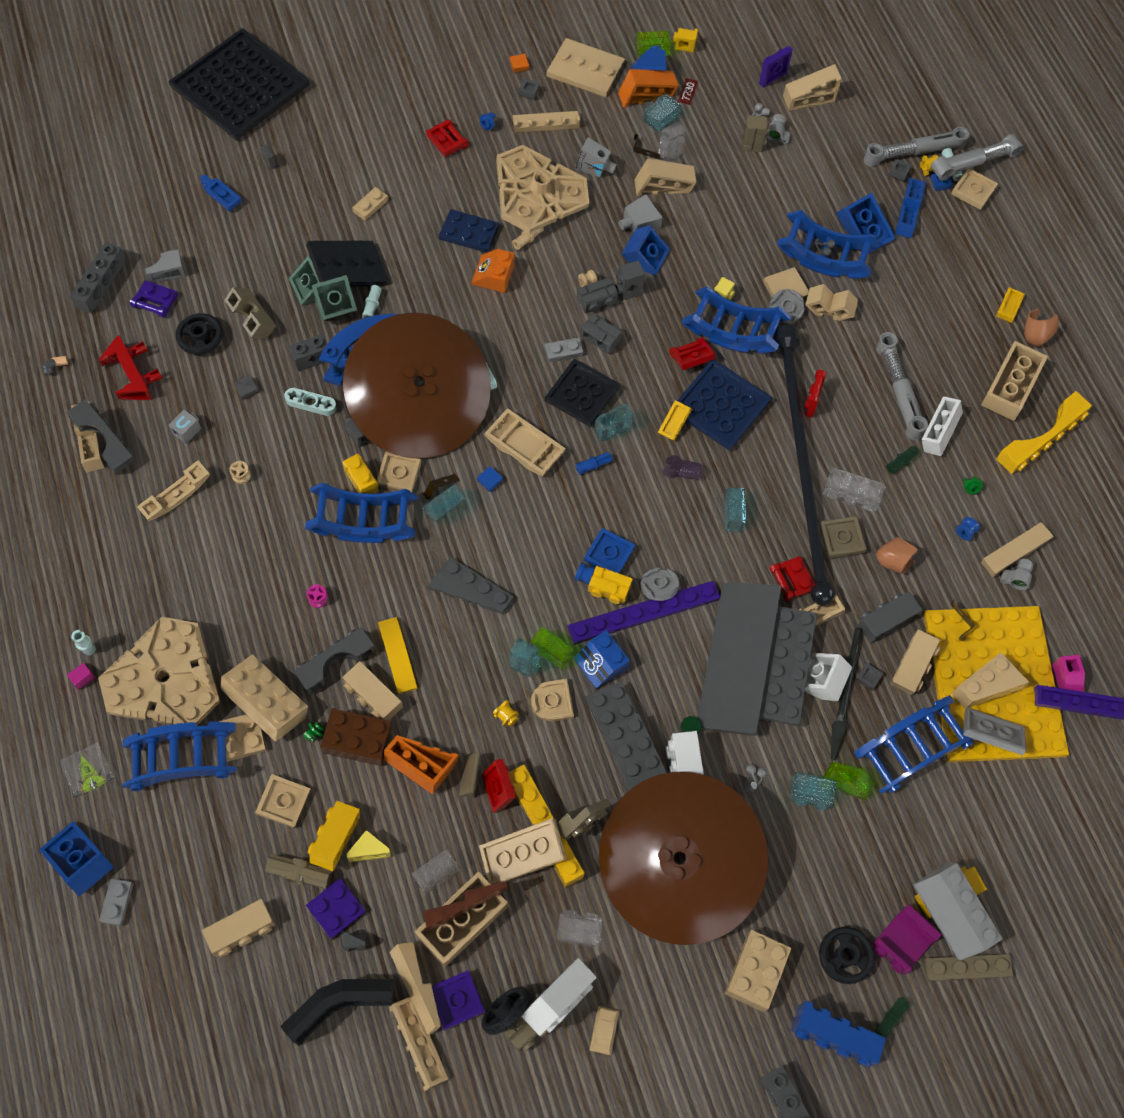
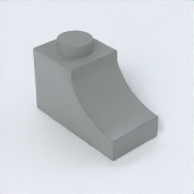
[145,250,186,283]

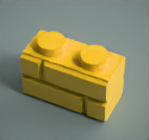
[342,454,379,494]
[588,566,633,604]

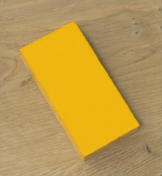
[996,287,1025,323]
[658,400,692,441]

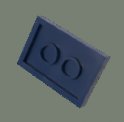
[439,209,499,253]

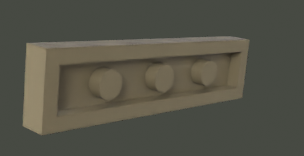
[923,954,1013,982]

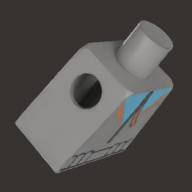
[575,137,617,177]

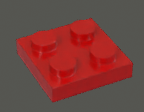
[481,759,516,813]

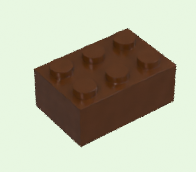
[320,708,393,766]

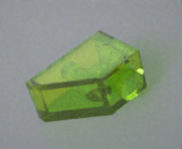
[823,762,875,800]

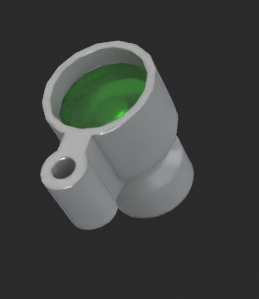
[766,114,791,144]
[1000,559,1034,590]

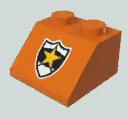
[471,249,515,293]

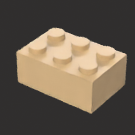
[724,930,791,1012]

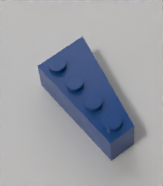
[790,1000,886,1068]

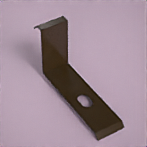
[633,134,661,160]
[421,473,459,500]
[951,600,975,641]

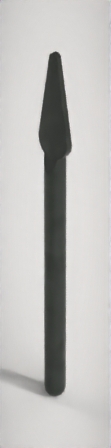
[831,627,862,760]

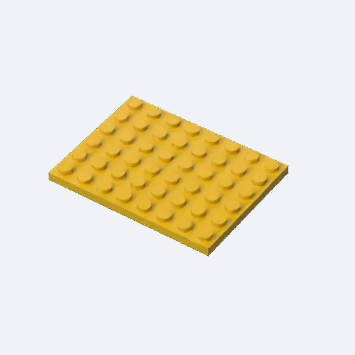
[923,606,1069,762]

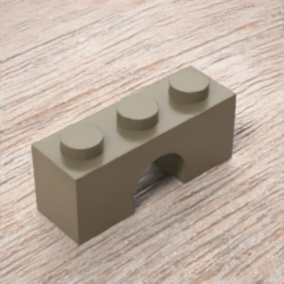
[224,287,276,339]

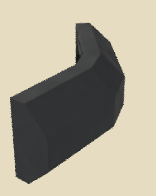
[280,979,395,1046]

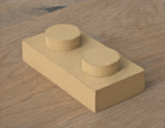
[352,187,389,221]

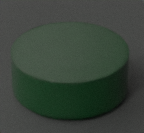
[681,716,701,735]

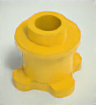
[920,155,939,176]
[493,700,519,727]

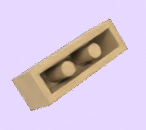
[890,629,940,695]
[342,661,403,721]
[202,899,275,957]

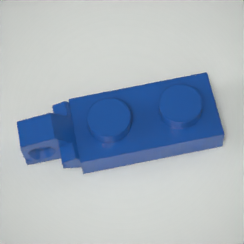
[200,174,242,212]

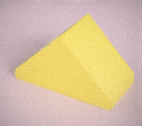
[347,830,391,862]

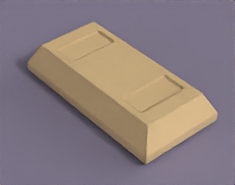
[589,1006,619,1055]

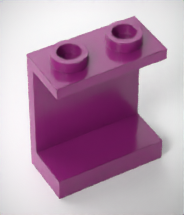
[872,904,941,975]

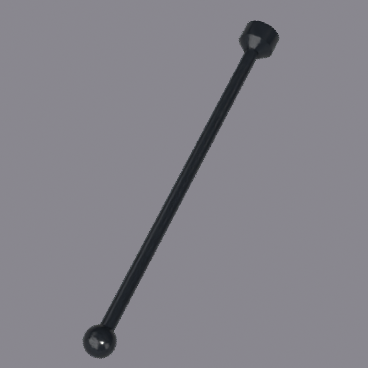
[773,325,836,607]

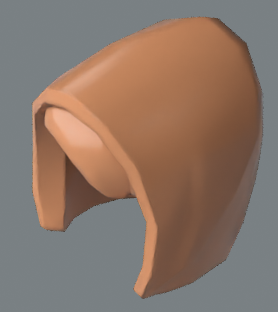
[1024,309,1059,347]
[876,537,918,574]

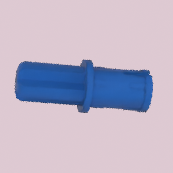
[575,452,613,475]

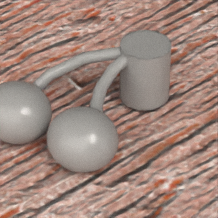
[752,103,770,117]
[745,764,766,792]

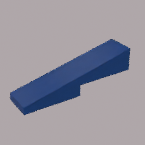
[894,178,926,238]

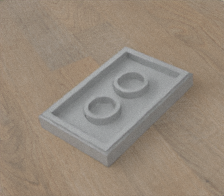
[963,707,1026,755]

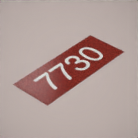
[678,78,698,105]

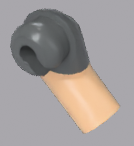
[42,356,68,374]

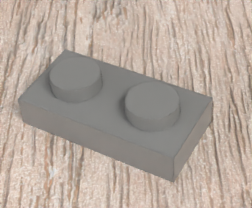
[544,338,583,362]
[99,879,134,926]

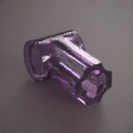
[663,455,702,480]

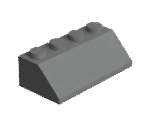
[913,863,1002,961]

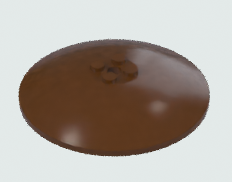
[343,313,491,459]
[599,772,768,945]

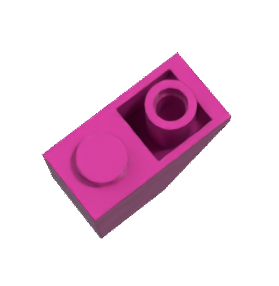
[1052,655,1085,692]

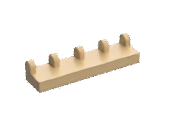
[513,111,580,133]
[389,997,448,1091]

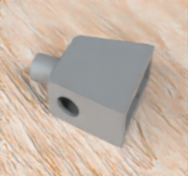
[619,195,662,233]

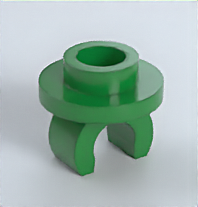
[963,476,983,495]
[303,721,325,742]

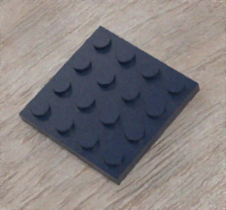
[677,360,772,451]

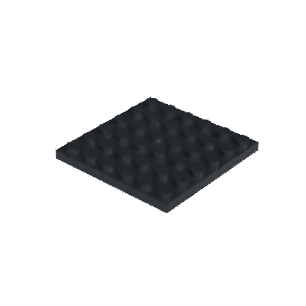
[168,28,310,140]

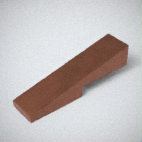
[423,881,507,932]

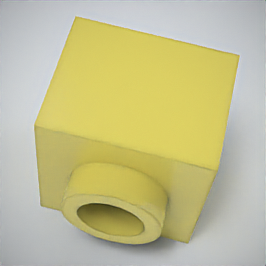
[714,277,735,301]

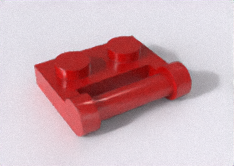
[426,119,469,157]
[669,337,715,370]
[804,370,827,418]
[769,556,815,602]

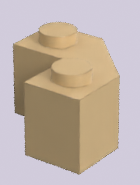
[806,284,858,321]

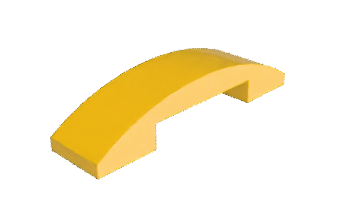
[378,617,417,695]

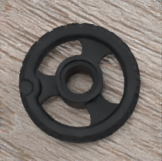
[175,313,223,355]
[819,927,875,984]
[481,987,531,1035]

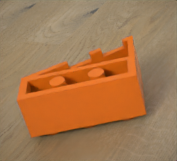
[618,69,679,108]
[384,735,459,795]

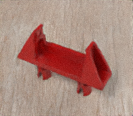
[98,335,163,400]

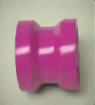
[307,584,328,608]

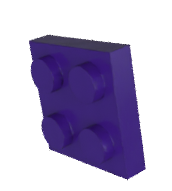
[759,46,793,87]
[306,878,366,940]
[431,970,485,1031]

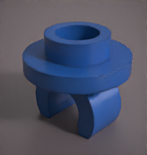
[480,112,496,130]

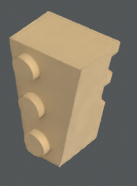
[783,64,842,111]
[635,158,696,196]
[952,652,1029,709]

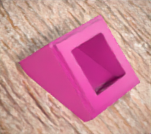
[67,662,95,690]

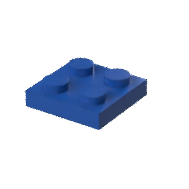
[584,528,635,574]

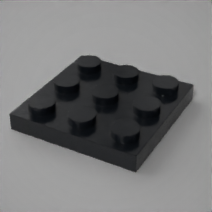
[545,359,620,427]

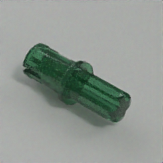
[886,446,920,474]
[874,997,909,1039]

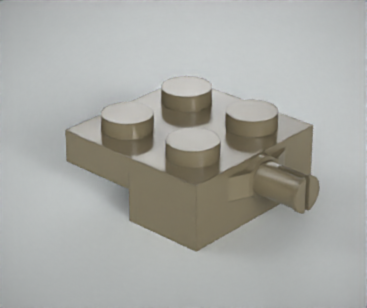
[557,799,611,841]

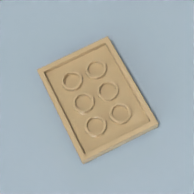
[547,38,625,97]

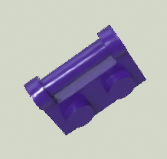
[130,280,178,318]

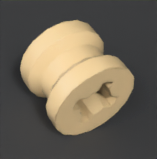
[578,270,598,287]
[230,461,251,484]

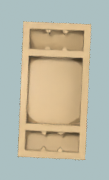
[484,408,566,476]

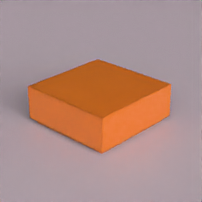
[510,54,529,73]

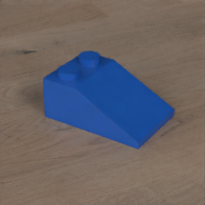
[836,193,895,254]
[39,821,114,897]

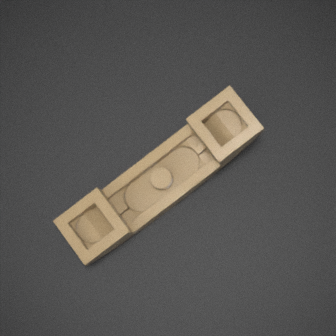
[137,460,210,521]

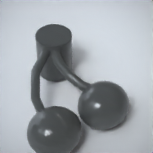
[813,239,835,256]

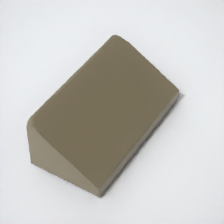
[459,752,480,798]

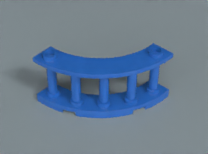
[777,210,880,278]
[681,286,791,353]
[319,314,398,386]
[305,483,418,543]
[854,695,974,794]
[122,722,237,791]

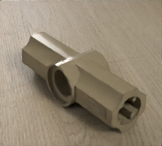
[265,854,332,889]

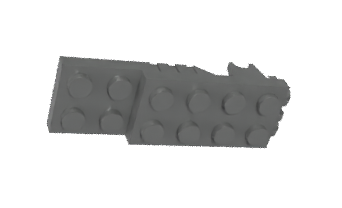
[585,681,667,792]

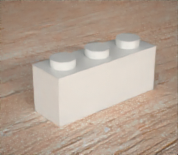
[922,396,963,456]

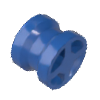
[955,517,980,541]
[575,562,595,585]

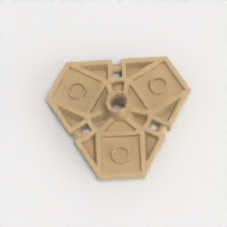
[496,145,589,233]
[98,617,220,726]

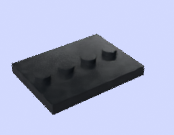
[306,241,389,287]

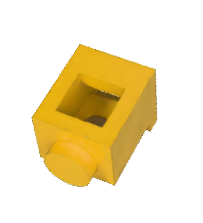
[673,28,698,53]

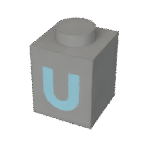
[169,410,201,444]

